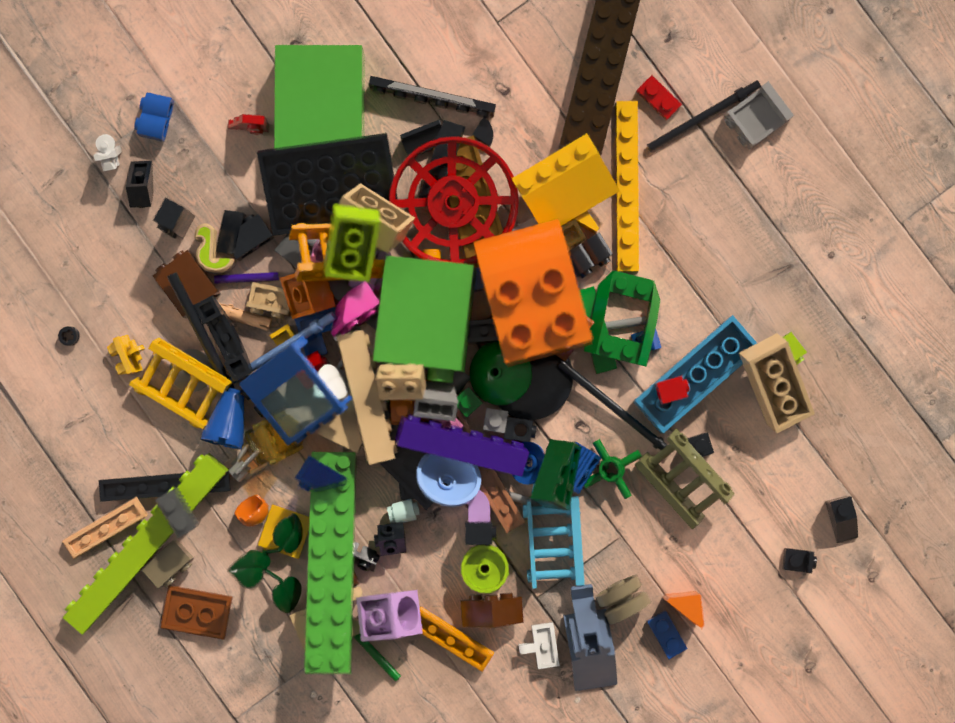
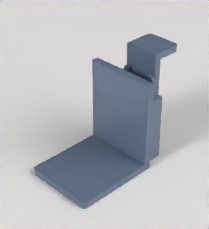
[563,584,618,691]

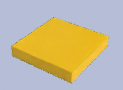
[258,504,310,559]

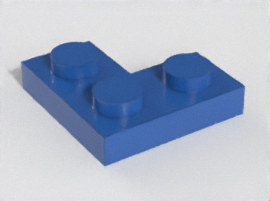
[294,307,336,356]

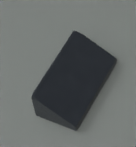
[216,210,246,255]

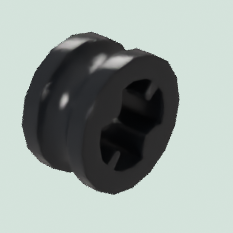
[58,326,80,346]

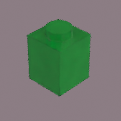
[457,387,483,418]

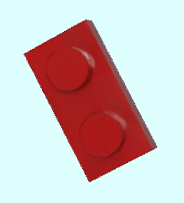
[636,75,682,121]

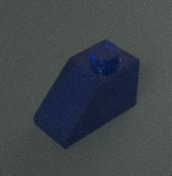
[295,456,348,493]

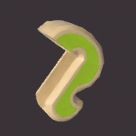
[194,223,237,274]

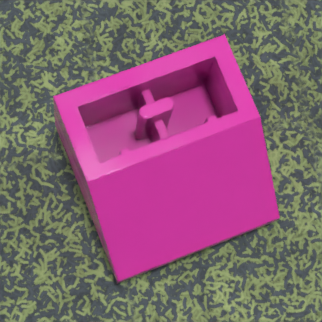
[331,281,380,337]

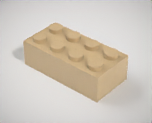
[739,334,815,433]

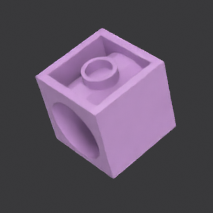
[356,590,423,642]

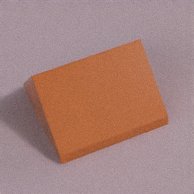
[662,591,704,629]

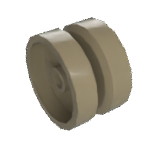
[595,575,652,625]

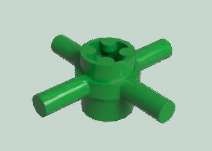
[585,439,642,499]

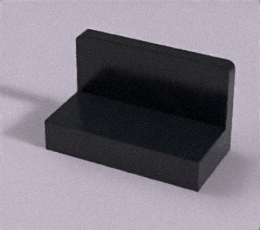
[400,120,442,156]

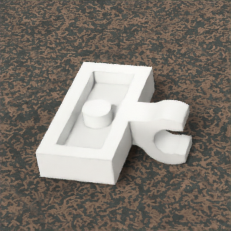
[518,622,560,669]

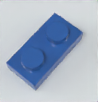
[647,610,688,659]

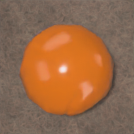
[234,495,269,527]

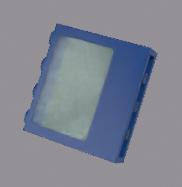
[239,335,352,446]

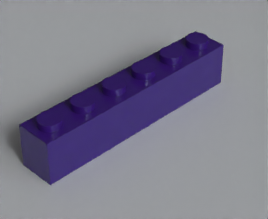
[394,414,529,477]

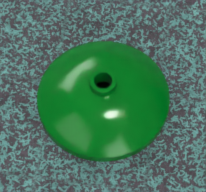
[470,341,532,405]

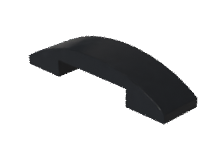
[193,295,253,382]

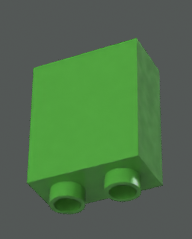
[274,45,365,148]
[373,255,477,383]

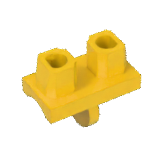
[107,335,145,375]

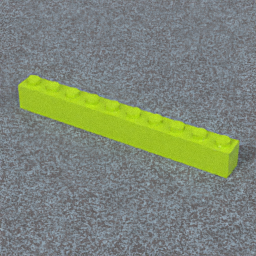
[62,453,229,635]

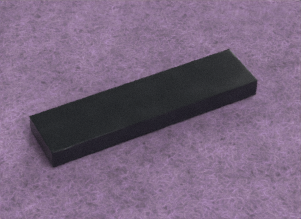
[419,120,465,198]

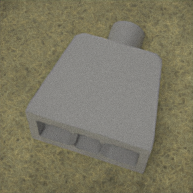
[413,381,458,421]

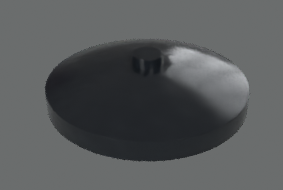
[493,355,573,420]

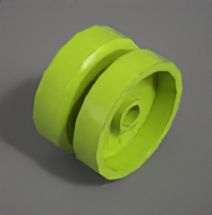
[461,545,509,593]

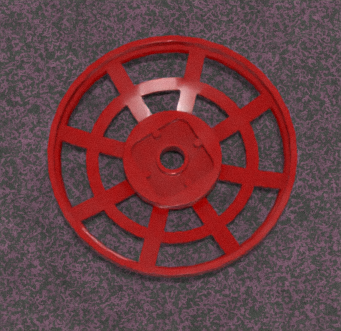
[389,137,519,265]

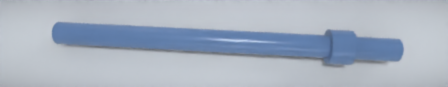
[230,312,337,383]

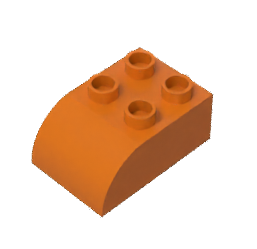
[474,219,592,367]

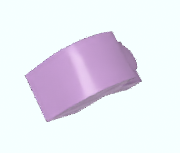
[467,490,490,522]

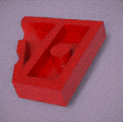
[228,114,269,135]

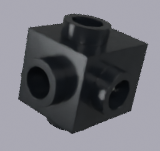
[374,522,407,556]

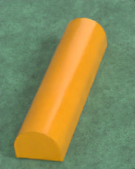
[420,607,494,672]

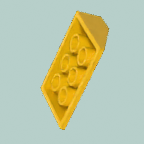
[511,134,620,226]

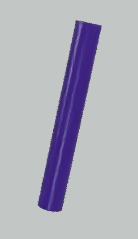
[214,272,279,284]

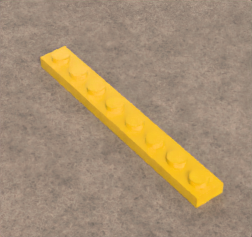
[616,101,639,272]

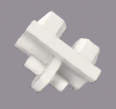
[94,134,122,171]

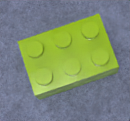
[323,204,381,282]

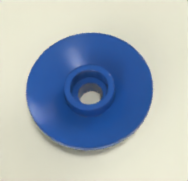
[512,442,545,485]

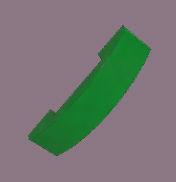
[579,286,617,374]

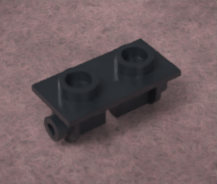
[354,542,380,572]

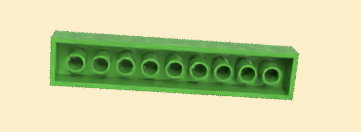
[305,452,357,675]

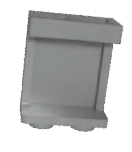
[724,81,794,149]

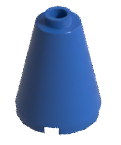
[201,388,244,450]

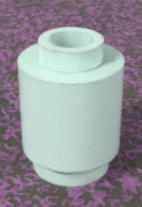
[387,499,420,524]

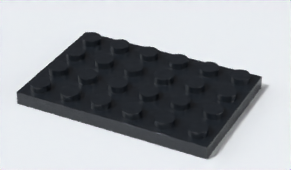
[257,133,398,236]

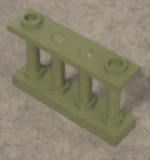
[635,428,735,530]

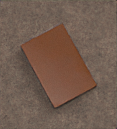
[160,585,233,640]

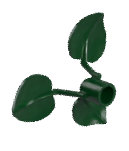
[227,513,303,613]

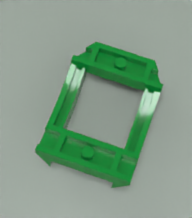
[583,270,660,367]

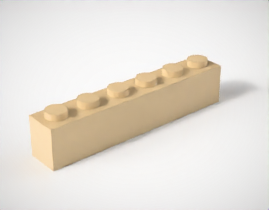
[336,330,397,465]

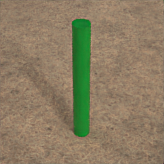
[353,634,401,682]

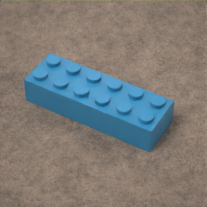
[633,315,757,434]

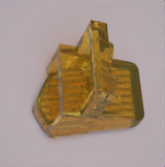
[245,409,304,466]

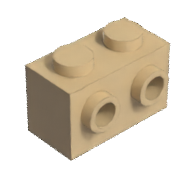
[376,364,426,400]

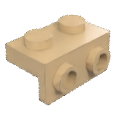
[246,282,291,319]

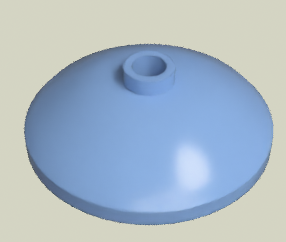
[416,453,481,507]

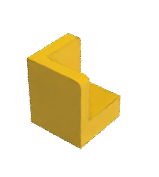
[269,324,296,346]

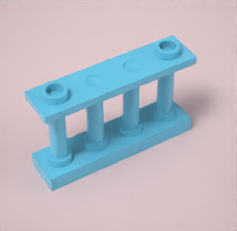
[523,496,585,588]

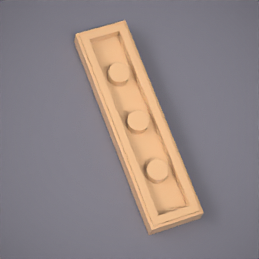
[62,497,148,559]

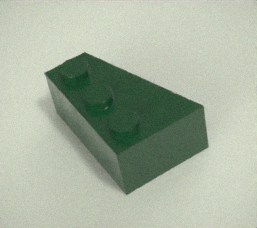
[530,439,582,511]

